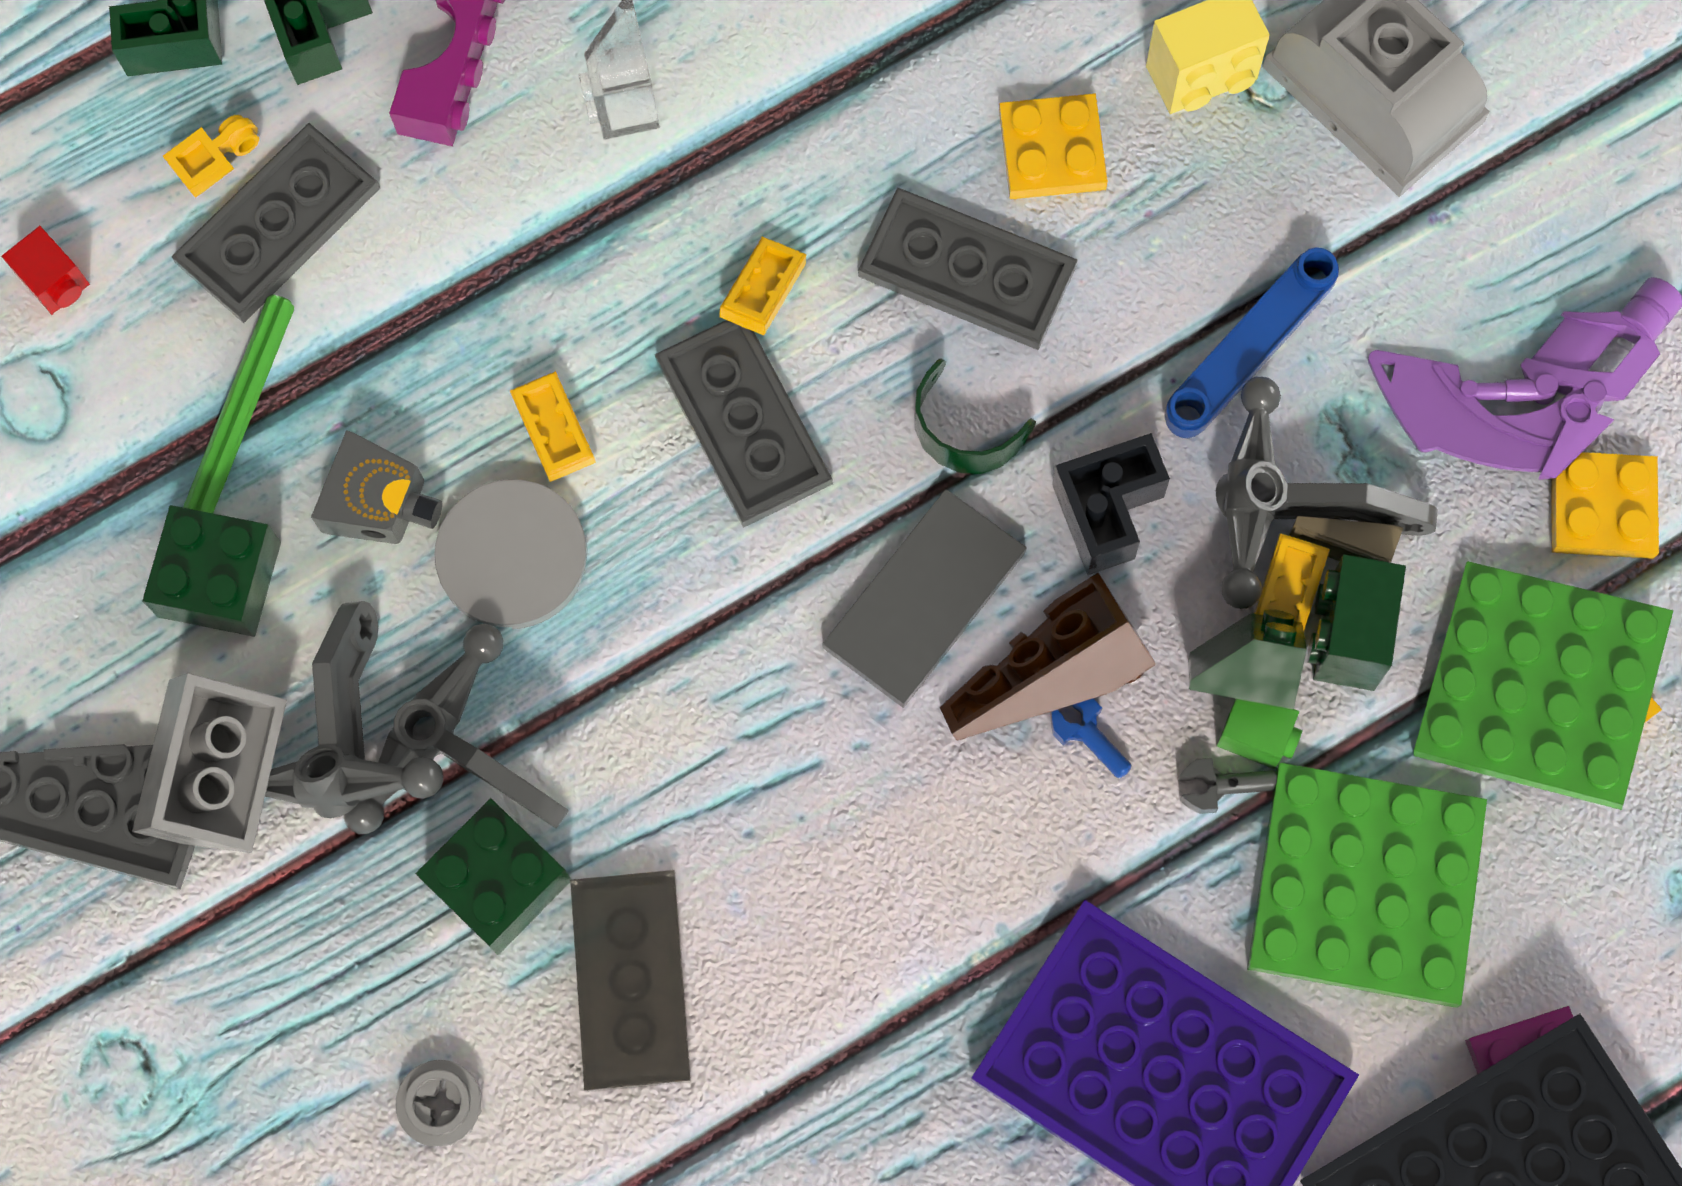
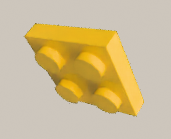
[999,93,1108,199]
[1551,452,1659,559]

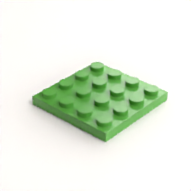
[1414,561,1674,810]
[1247,763,1487,1008]

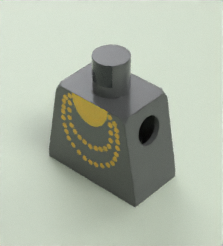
[311,430,442,544]

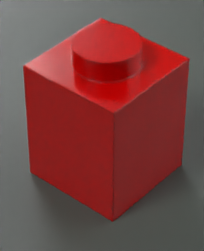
[1,225,90,315]

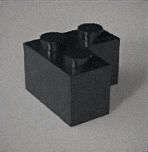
[1052,433,1170,575]

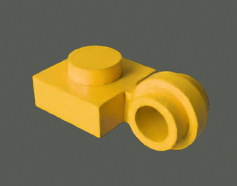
[163,115,259,198]

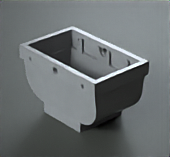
[1263,0,1490,197]

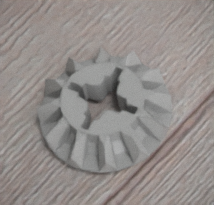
[396,1060,482,1147]

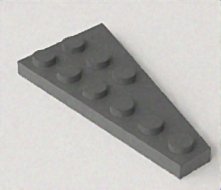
[0,744,195,890]

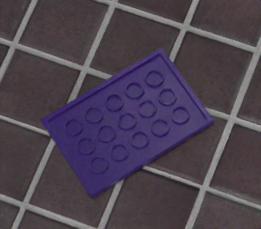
[971,900,1359,1186]

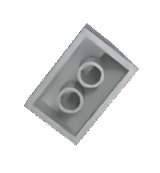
[132,673,287,853]

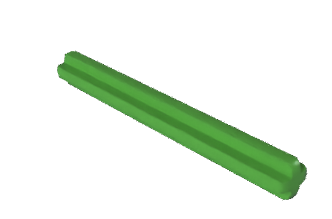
[183,295,294,513]

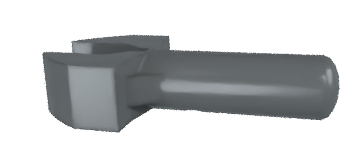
[1178,758,1277,814]

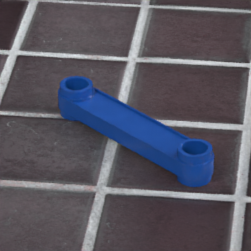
[1164,247,1339,439]

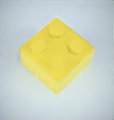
[1146,0,1270,114]

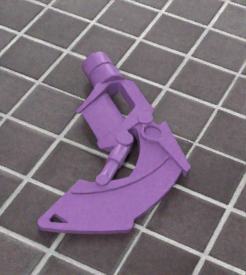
[1368,277,1682,480]

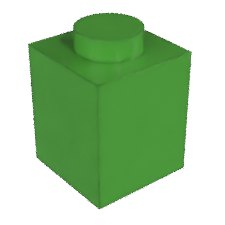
[1217,699,1303,770]

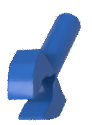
[1051,698,1132,778]

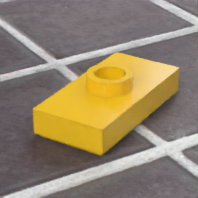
[719,236,807,335]
[510,371,596,482]
[1254,533,1330,631]

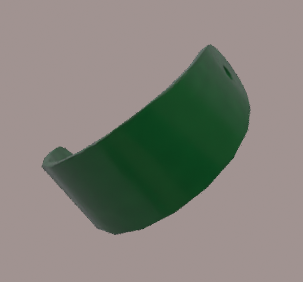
[915,358,1036,474]

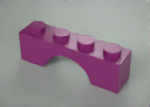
[389,0,505,147]

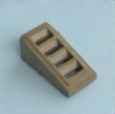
[1288,516,1403,563]

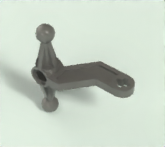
[1215,376,1438,609]
[265,601,443,818]
[343,624,568,834]

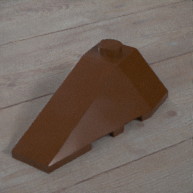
[940,573,1156,741]

